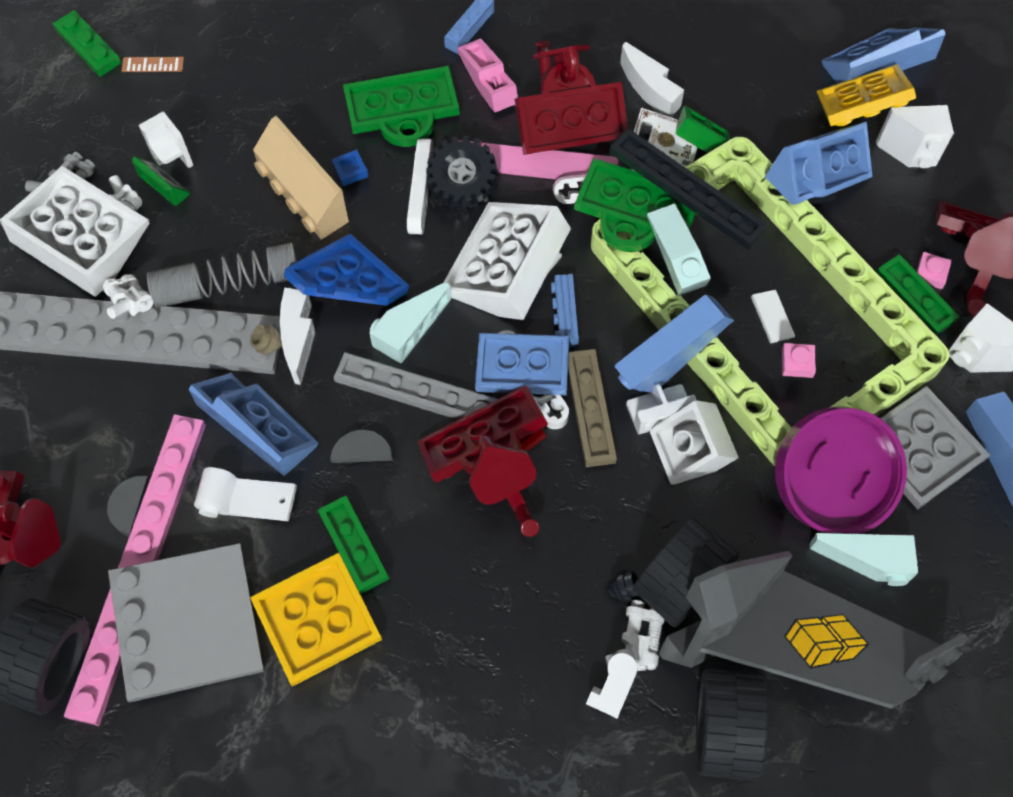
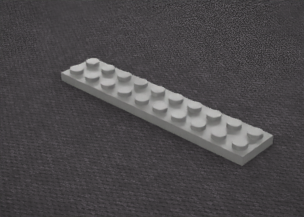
[0,292,281,374]

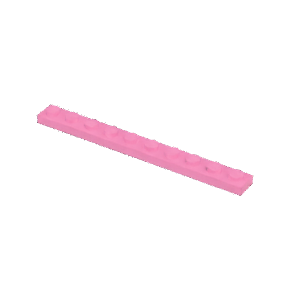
[64,414,206,726]

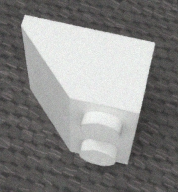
[876,105,954,168]
[949,303,1013,372]
[649,400,739,485]

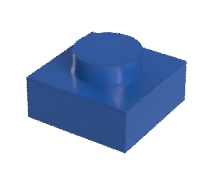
[331,150,368,186]

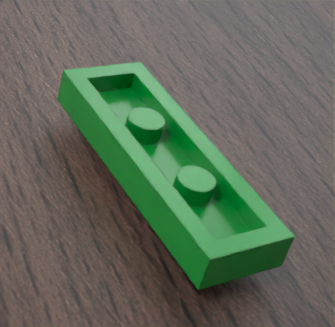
[52,10,121,77]
[876,254,960,336]
[318,496,389,594]

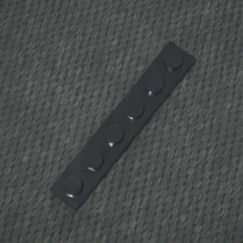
[609,128,768,250]

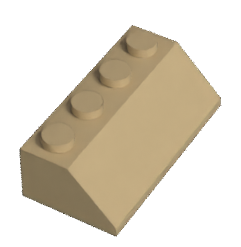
[253,116,349,240]

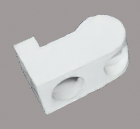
[586,649,639,718]

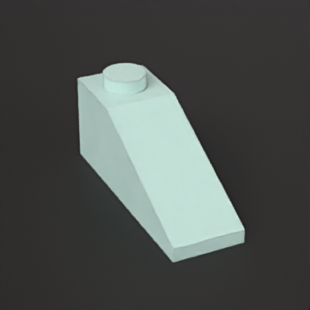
[647,203,710,296]
[370,282,451,364]
[810,533,918,586]

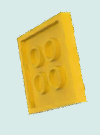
[817,64,916,126]
[250,553,382,687]

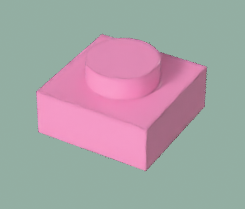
[916,252,952,289]
[782,343,816,378]

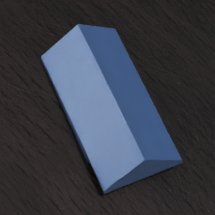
[821,28,945,84]
[765,122,873,204]
[189,373,319,477]

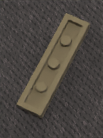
[568,349,617,468]

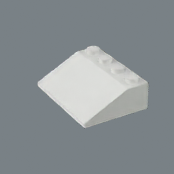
[0,166,149,297]
[443,202,571,320]

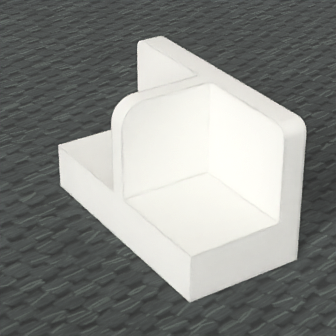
[139,112,194,168]
[626,383,697,435]

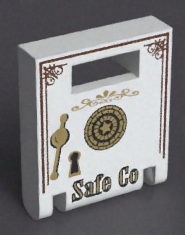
[633,108,698,167]

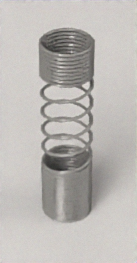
[147,242,297,308]

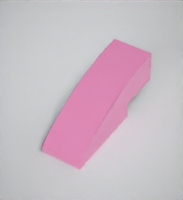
[457,39,518,112]

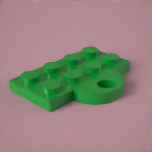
[343,66,460,147]
[574,158,696,252]

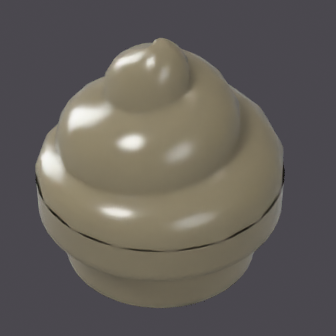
[250,324,282,355]

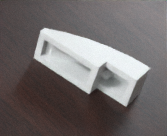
[620,42,684,117]
[280,288,316,385]

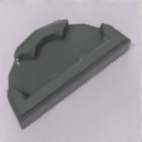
[330,429,393,463]
[107,476,150,537]

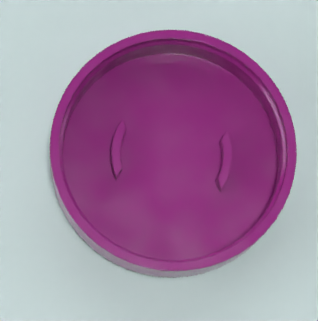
[775,407,907,534]

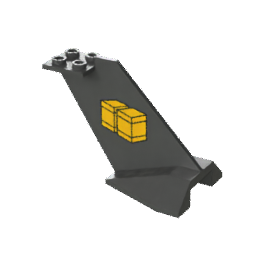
[659,551,968,709]

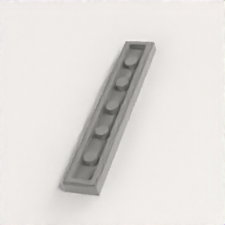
[334,352,497,420]

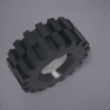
[426,136,498,212]

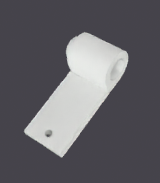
[194,467,297,521]

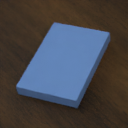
[475,333,569,395]

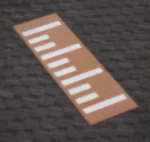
[121,57,184,72]

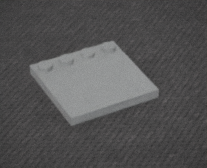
[108,544,264,702]

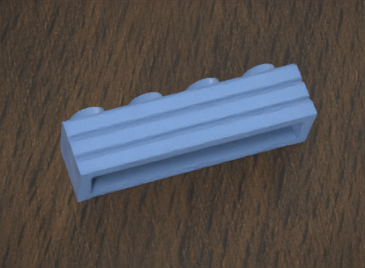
[444,0,494,54]
[551,274,579,348]

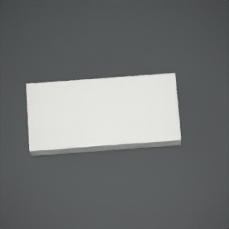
[751,290,795,344]

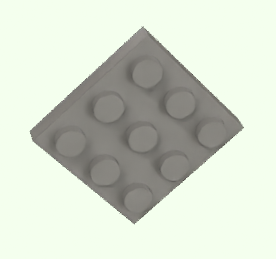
[880,386,990,510]

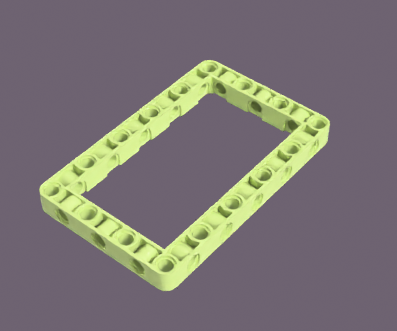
[591,137,949,466]

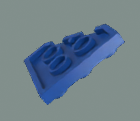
[284,234,409,306]

